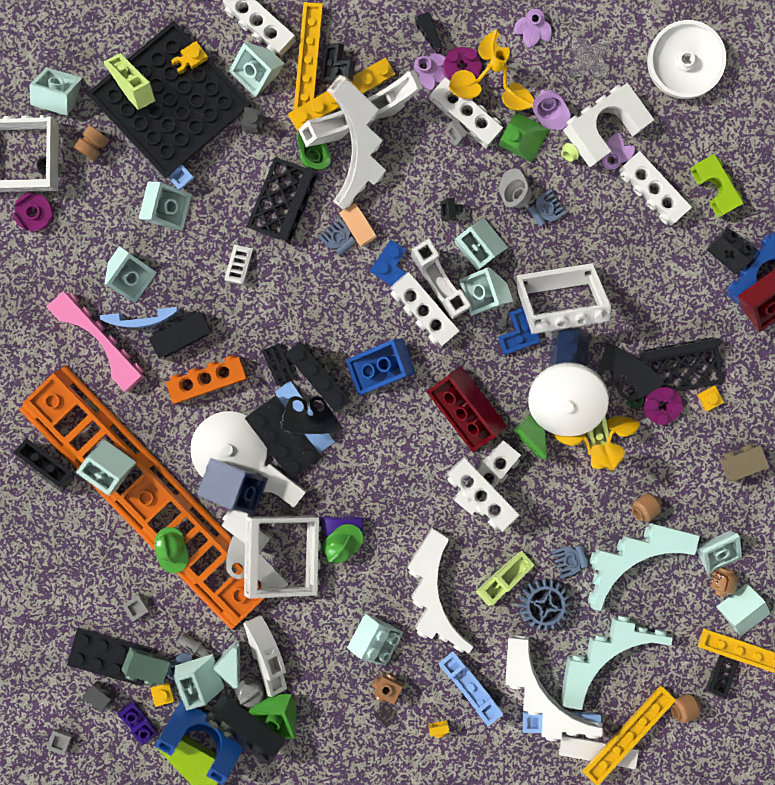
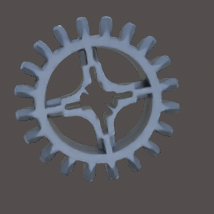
[518,578,571,631]

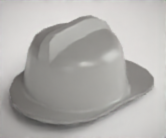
[498,168,532,208]
[233,677,268,713]

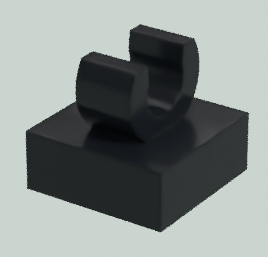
[440,198,463,221]

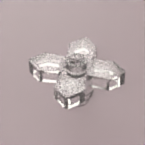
[569,38,610,80]

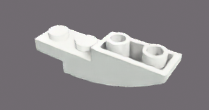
[244,615,287,697]

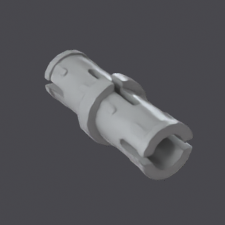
[176,632,215,658]

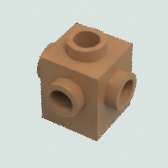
[372,672,403,705]

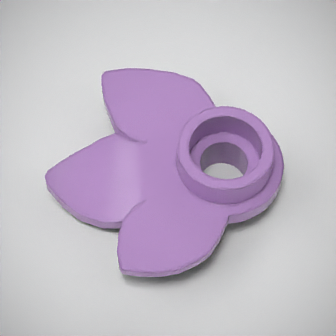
[514,9,552,48]
[414,54,449,90]
[602,133,635,170]

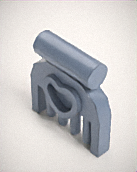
[528,189,567,227]
[317,217,356,256]
[552,545,589,579]

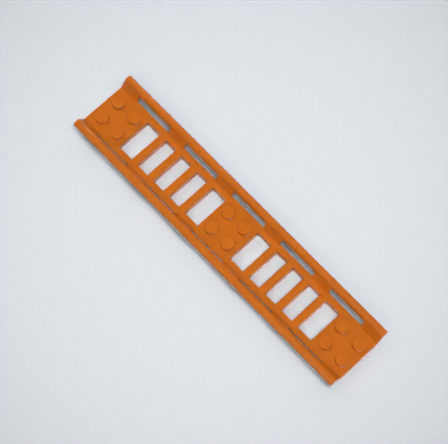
[19,365,264,630]

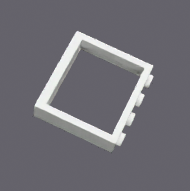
[0,115,59,192]
[517,263,611,334]
[244,516,321,598]

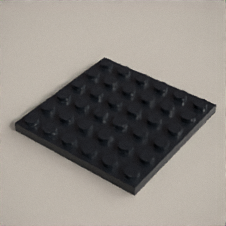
[87,20,251,179]

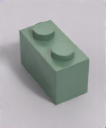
[122,647,170,686]

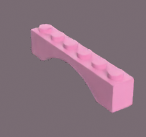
[46,291,145,392]

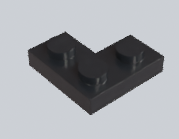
[320,43,356,84]

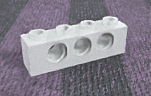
[222,0,296,58]
[429,77,503,149]
[619,151,692,226]
[390,272,459,346]
[453,440,521,515]
[447,457,519,531]

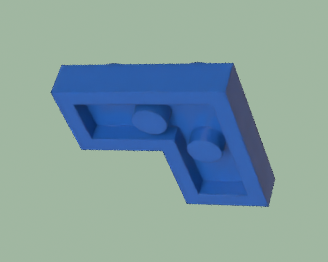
[369,240,406,286]
[497,307,540,355]

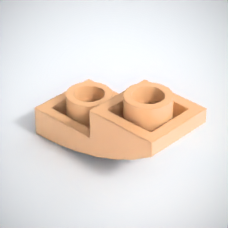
[339,203,377,247]

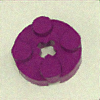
[442,47,481,80]
[13,193,54,232]
[643,386,683,425]

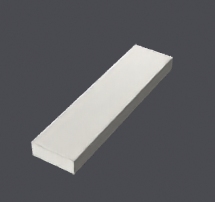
[559,734,639,769]

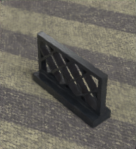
[246,157,318,245]
[639,337,723,391]

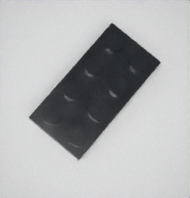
[245,395,322,479]
[67,627,152,686]

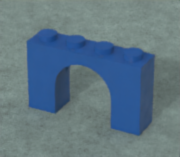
[726,232,775,305]
[154,700,243,785]

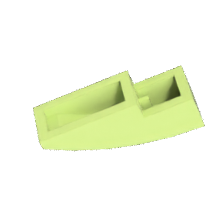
[475,551,534,606]

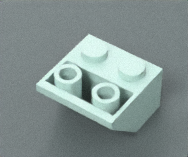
[454,218,508,271]
[76,440,137,495]
[347,614,403,666]
[174,654,224,711]

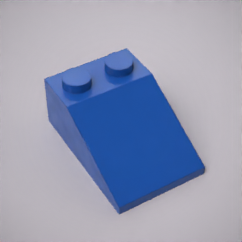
[346,338,416,395]

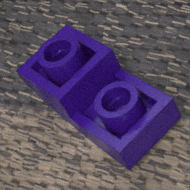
[322,515,364,537]
[118,700,158,745]

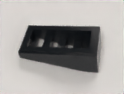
[415,12,442,54]
[704,655,738,699]

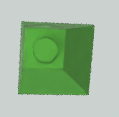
[498,112,549,163]
[513,415,547,459]
[249,694,297,739]

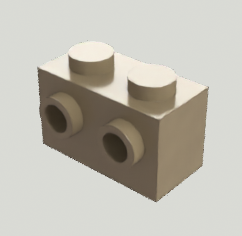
[719,443,769,482]

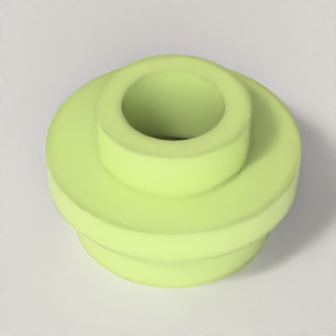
[561,143,580,162]

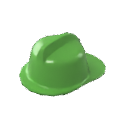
[297,132,331,170]
[322,524,363,563]
[154,527,189,573]

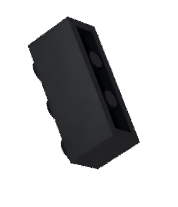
[148,311,213,360]
[13,438,75,493]

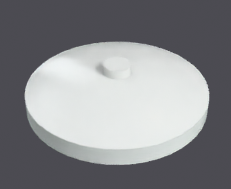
[647,20,726,99]
[529,363,608,436]
[191,411,268,477]

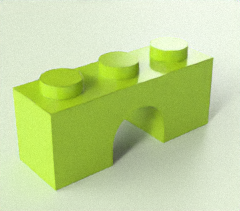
[690,154,743,218]

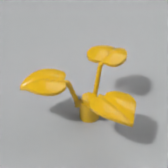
[448,29,534,111]
[551,416,640,471]

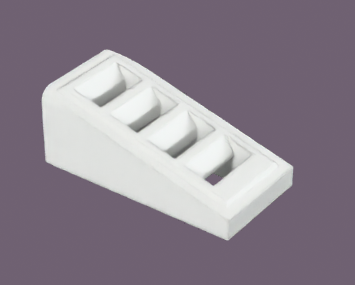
[225,244,253,286]

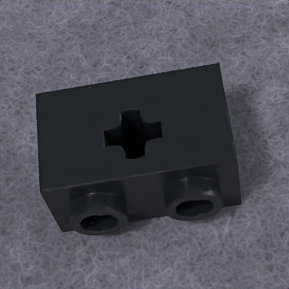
[706,227,756,275]

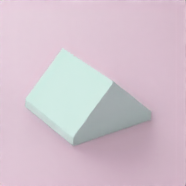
[696,531,742,574]
[716,583,770,637]
[213,640,240,688]

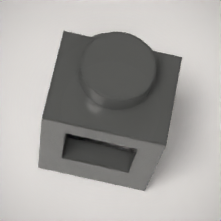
[241,107,266,135]
[80,681,115,712]

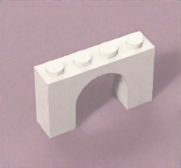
[563,83,654,167]
[411,239,471,320]
[222,463,307,554]

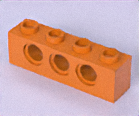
[166,355,248,404]

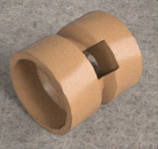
[73,125,110,162]

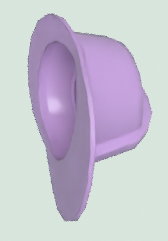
[532,89,571,130]

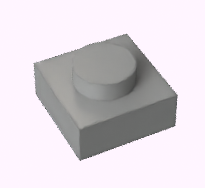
[445,119,468,146]
[122,594,150,622]
[46,728,73,755]

